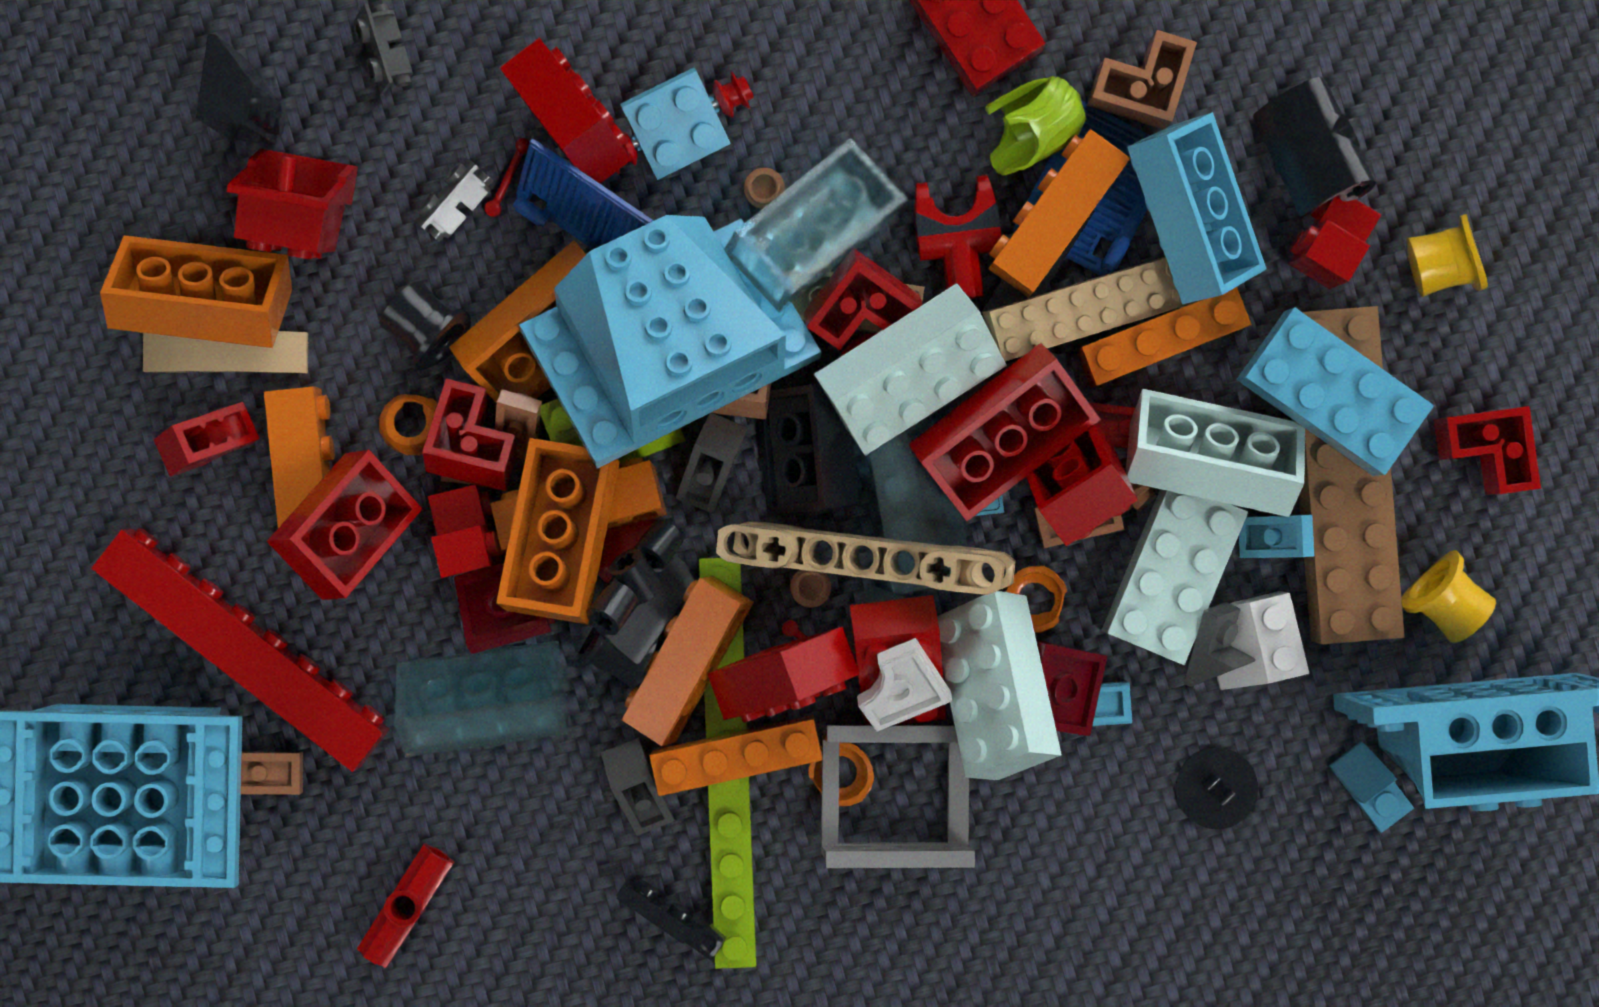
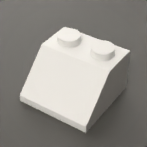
[1208,591,1309,690]

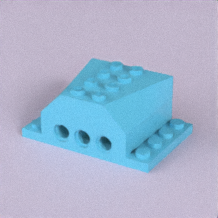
[519,215,821,469]
[1333,673,1599,811]
[0,704,242,888]

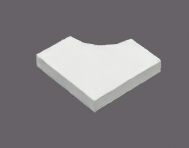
[857,638,952,732]

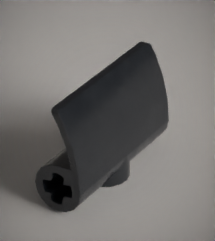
[1253,77,1376,218]
[587,519,700,664]

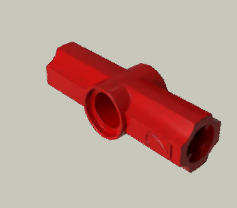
[357,843,455,968]

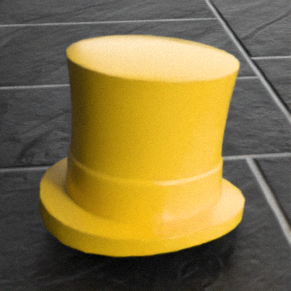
[1406,214,1488,297]
[1401,550,1496,643]

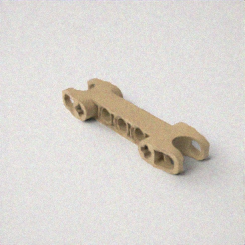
[716,521,1016,595]

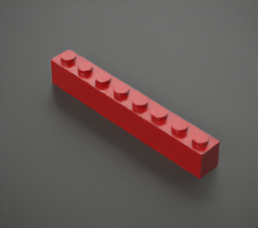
[91,528,390,772]

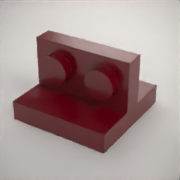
[454,563,555,654]
[1036,640,1107,736]

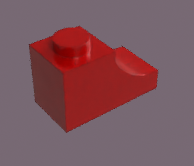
[153,402,260,477]

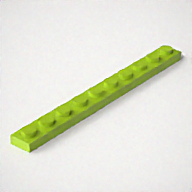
[699,558,757,969]

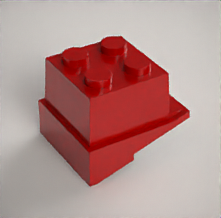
[227,148,358,259]

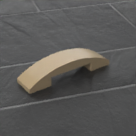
[143,331,308,373]

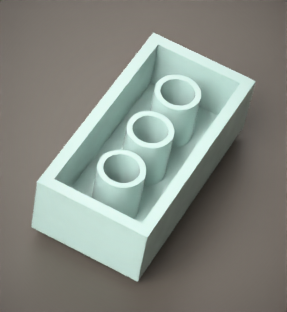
[814,283,1007,456]
[1126,389,1305,517]
[1101,489,1248,665]
[937,591,1062,780]

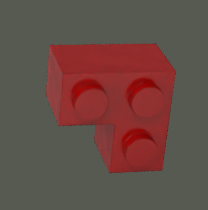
[1288,195,1382,289]
[804,248,923,350]
[422,379,517,491]
[1433,406,1541,495]
[428,484,505,578]

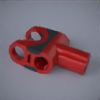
[914,174,1001,300]

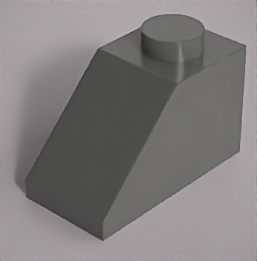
[676,413,748,514]
[601,737,675,836]

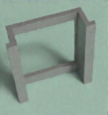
[821,725,975,868]

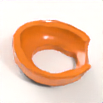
[379,394,438,455]
[1004,566,1067,633]
[808,743,874,806]

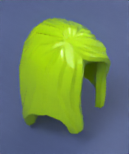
[985,76,1086,175]

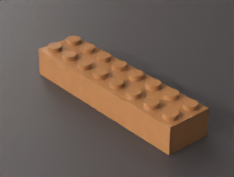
[1293,306,1405,644]

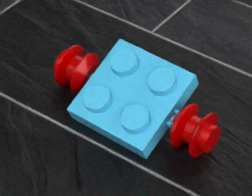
[617,68,754,180]

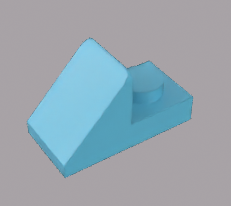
[1239,515,1314,558]
[1329,741,1414,833]

